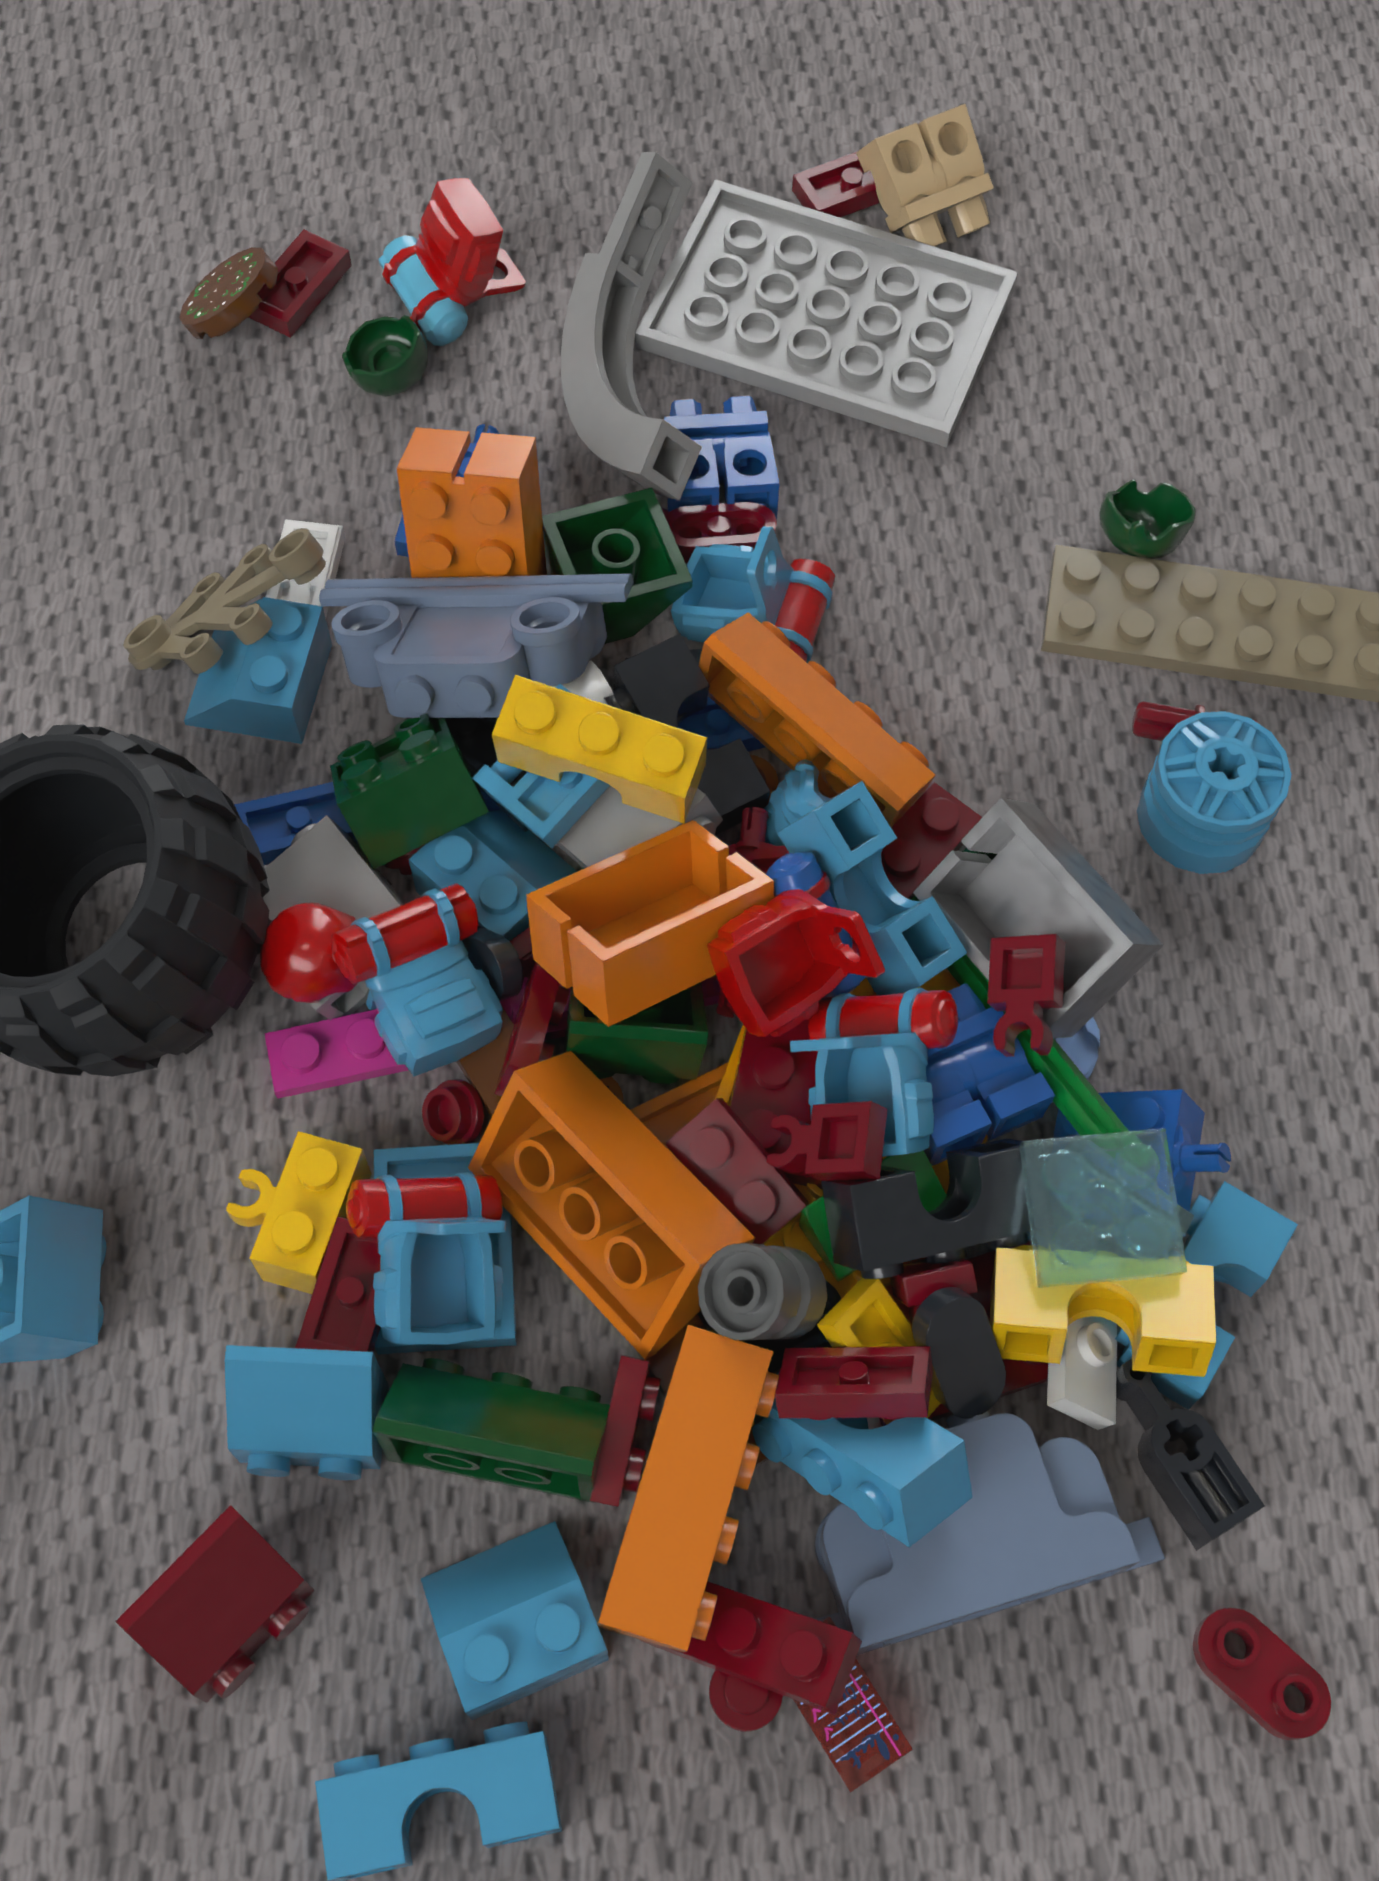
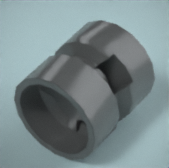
[698,1243,827,1340]

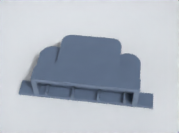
[319,574,633,718]
[815,1411,1165,1655]

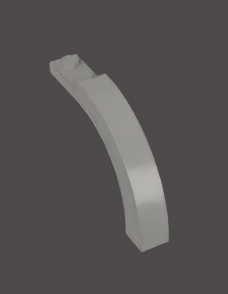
[561,152,702,501]

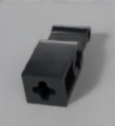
[1116,1359,1265,1551]

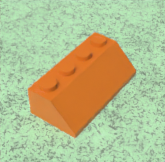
[699,612,936,827]
[468,1051,755,1360]
[597,1325,779,1652]

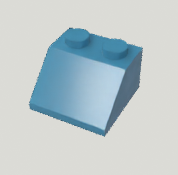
[184,597,332,744]
[409,809,577,941]
[0,1195,107,1363]
[224,1345,389,1480]
[421,1521,609,1720]

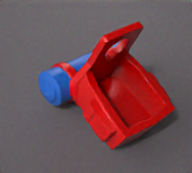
[707,851,885,1037]

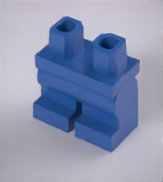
[664,396,779,519]
[924,984,1055,1166]

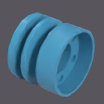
[1137,711,1292,874]

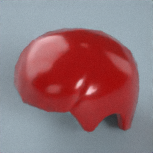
[260,902,358,1003]

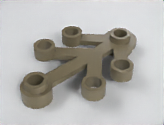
[123,528,326,674]

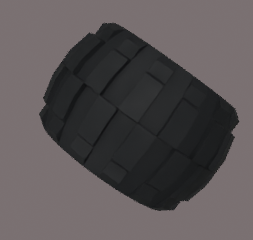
[0,724,272,1077]

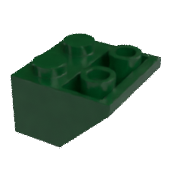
[330,713,489,870]

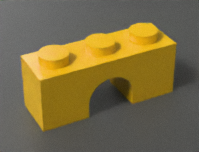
[492,675,707,824]
[990,1245,1216,1377]

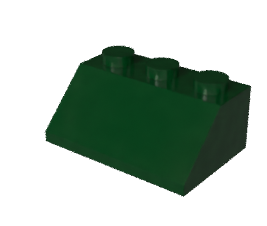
[372,1358,610,1503]

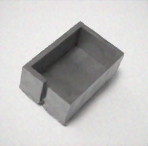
[913,798,1164,1038]

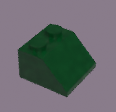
[542,487,693,644]
[564,982,708,1084]

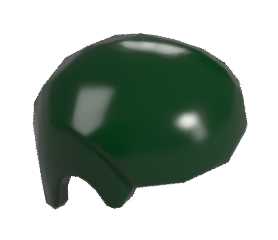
[342,315,428,397]
[1099,479,1196,559]

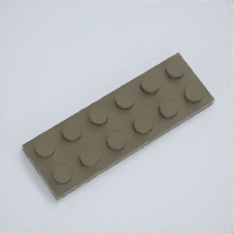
[1041,545,1379,702]

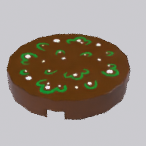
[179,247,278,339]

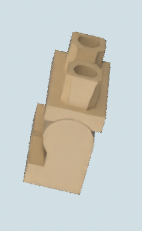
[856,104,994,247]

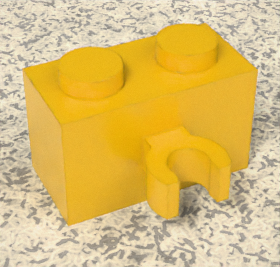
[226,1131,372,1294]

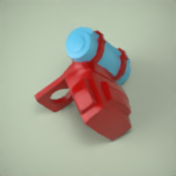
[378,178,526,346]

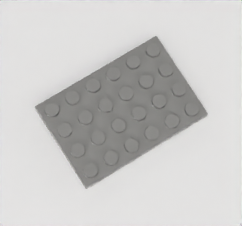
[635,180,1018,448]

